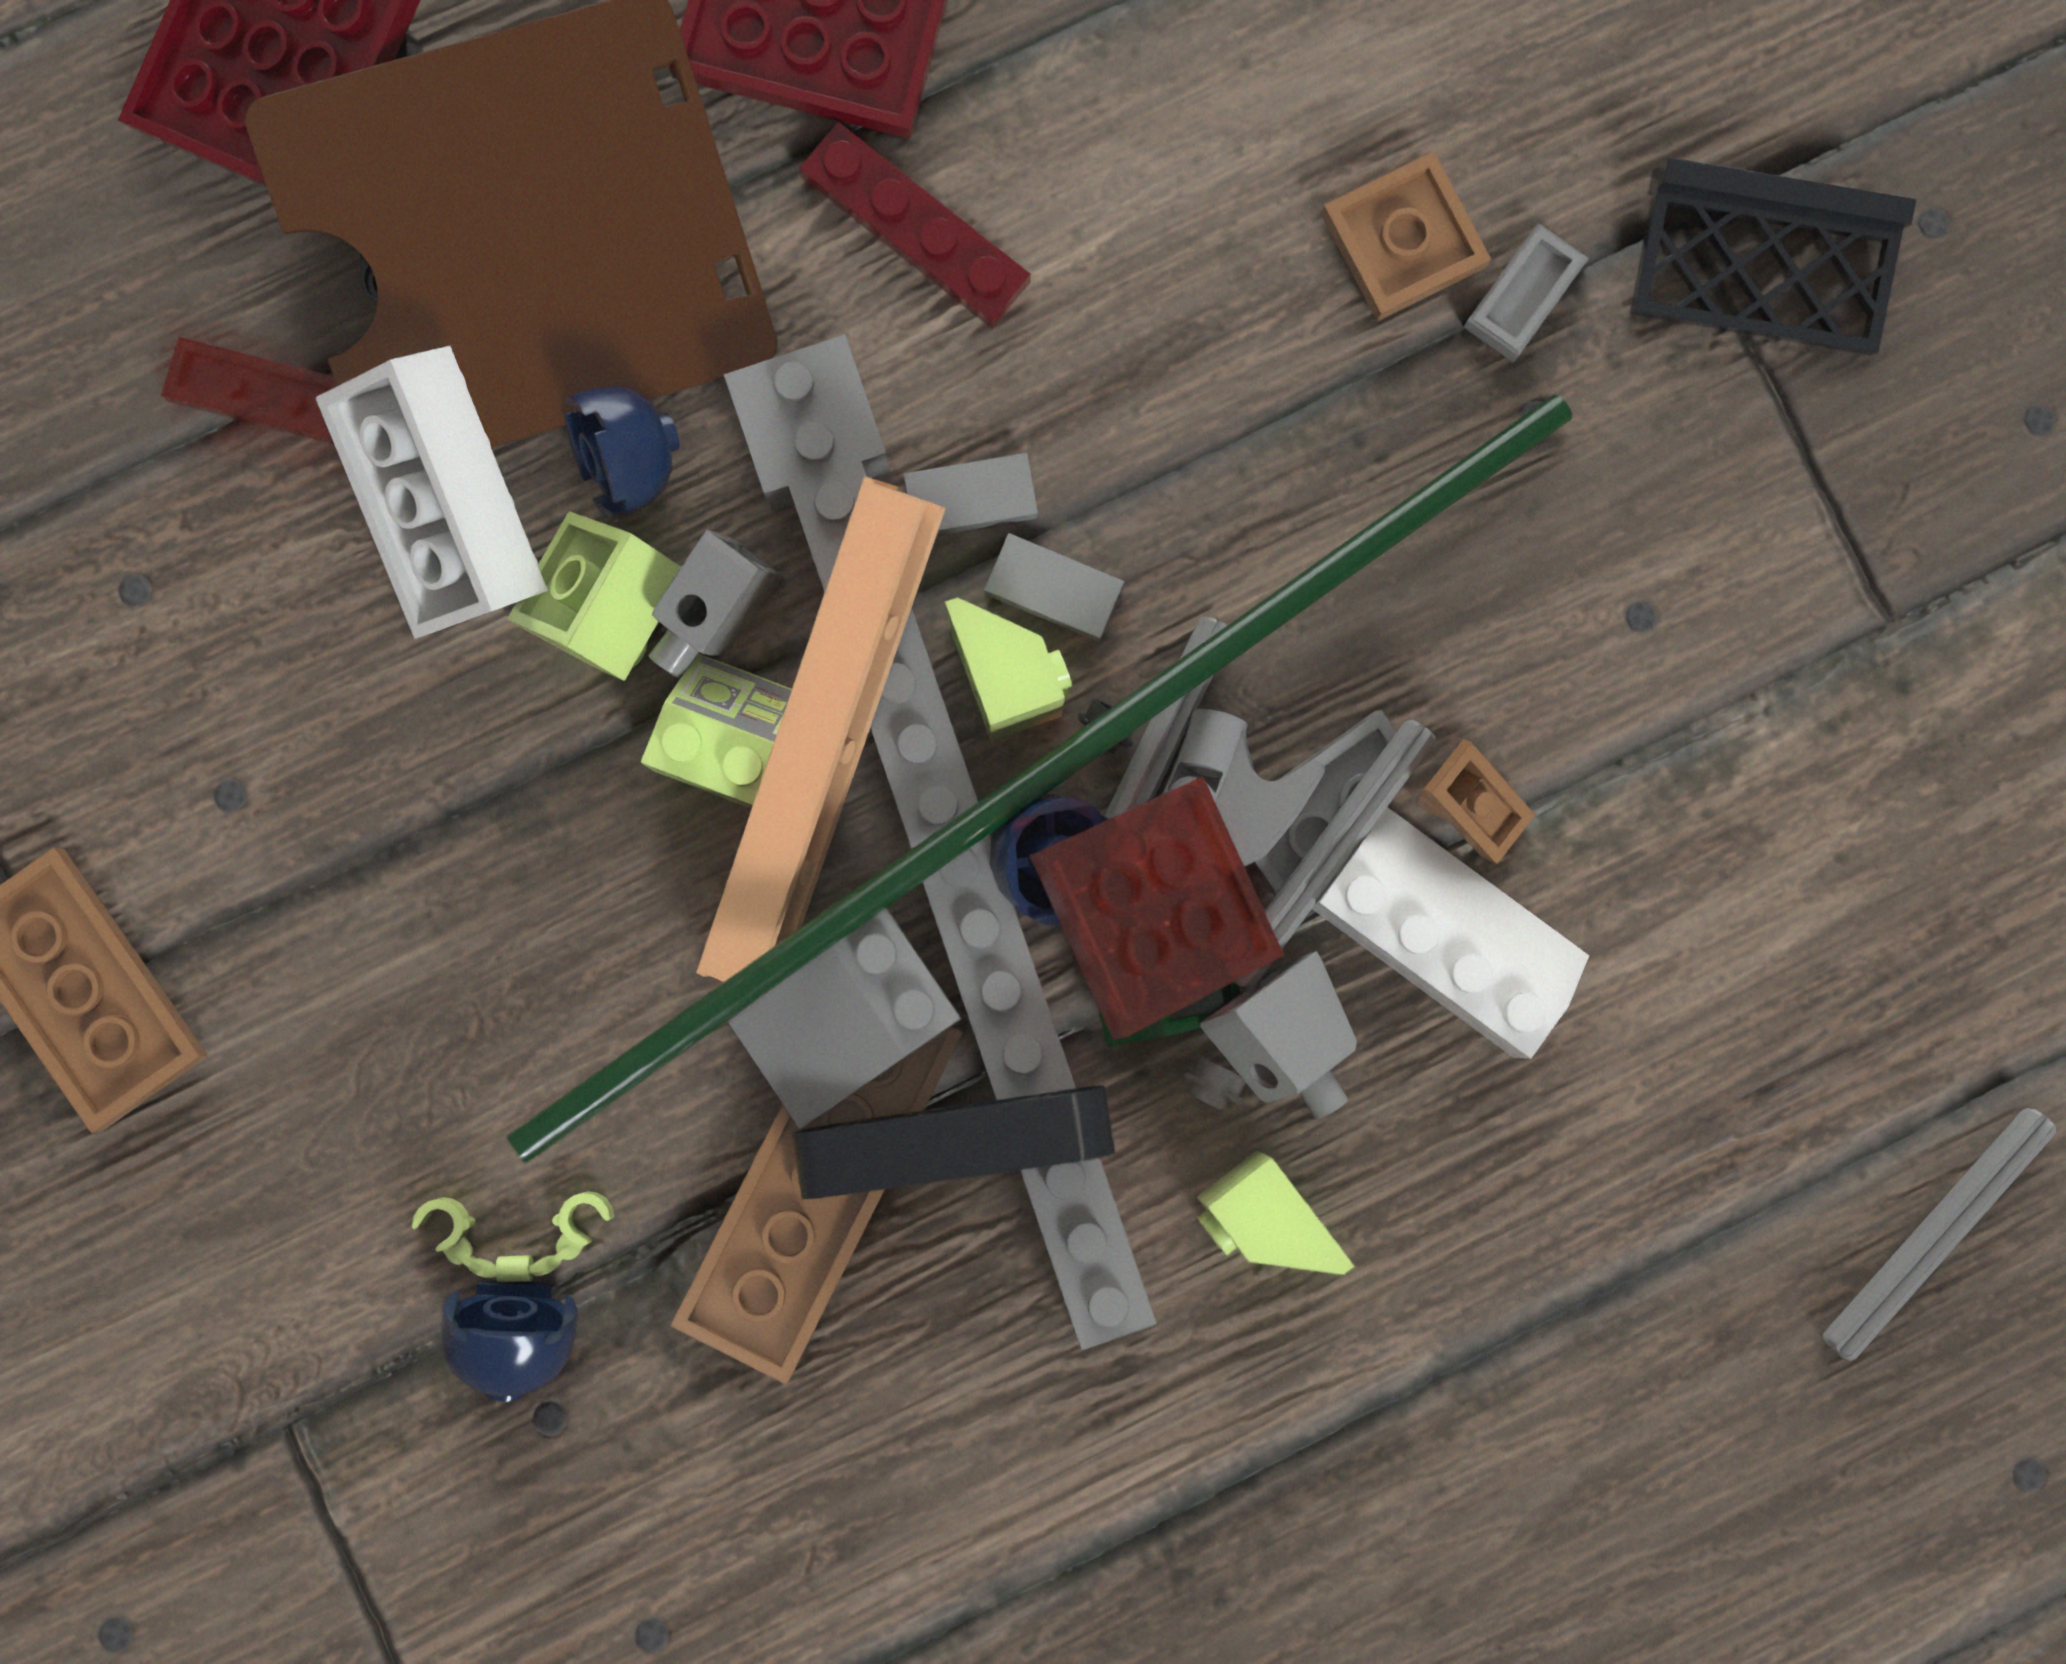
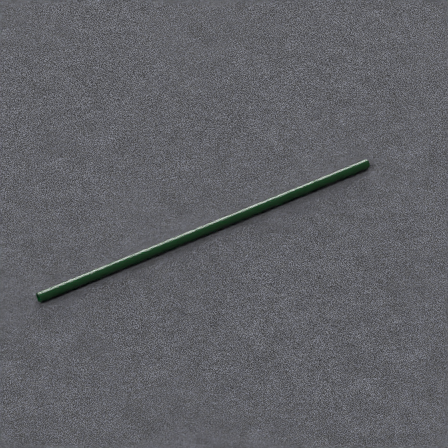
[506,395,1572,1164]

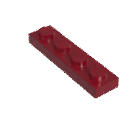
[799,122,1031,329]

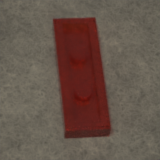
[161,337,337,444]

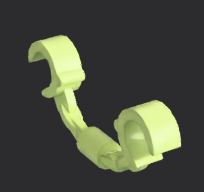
[412,1191,614,1283]

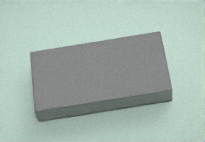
[1464,223,1589,363]
[904,453,1038,536]
[984,533,1124,642]

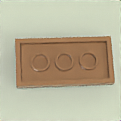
[0,847,208,1133]

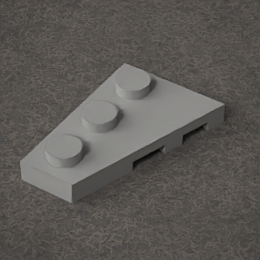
[1252,710,1396,896]

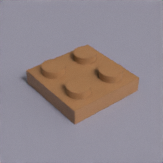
[1320,151,1491,321]

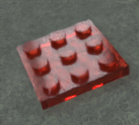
[1030,776,1284,1040]

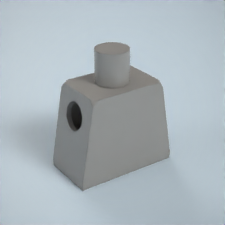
[649,530,784,678]
[1199,951,1357,1119]

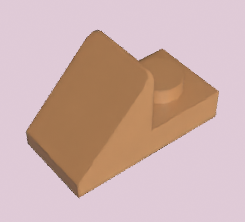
[1417,739,1535,864]

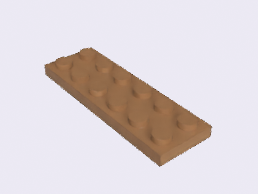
[670,1026,963,1385]

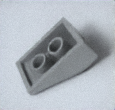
[728,909,962,1129]

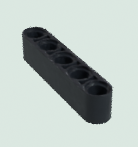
[791,1085,1115,1199]

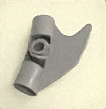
[1120,709,1325,902]

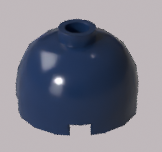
[565,386,680,519]
[990,794,1122,925]
[441,1280,578,1401]

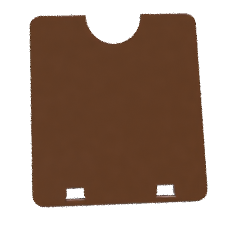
[245,0,777,448]

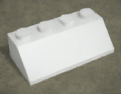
[315,346,548,639]
[1312,807,1589,1059]

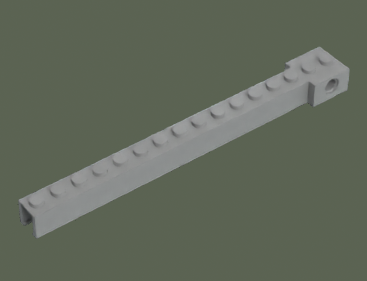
[724,335,1157,1350]

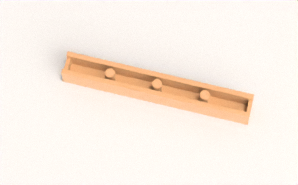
[696,476,946,982]

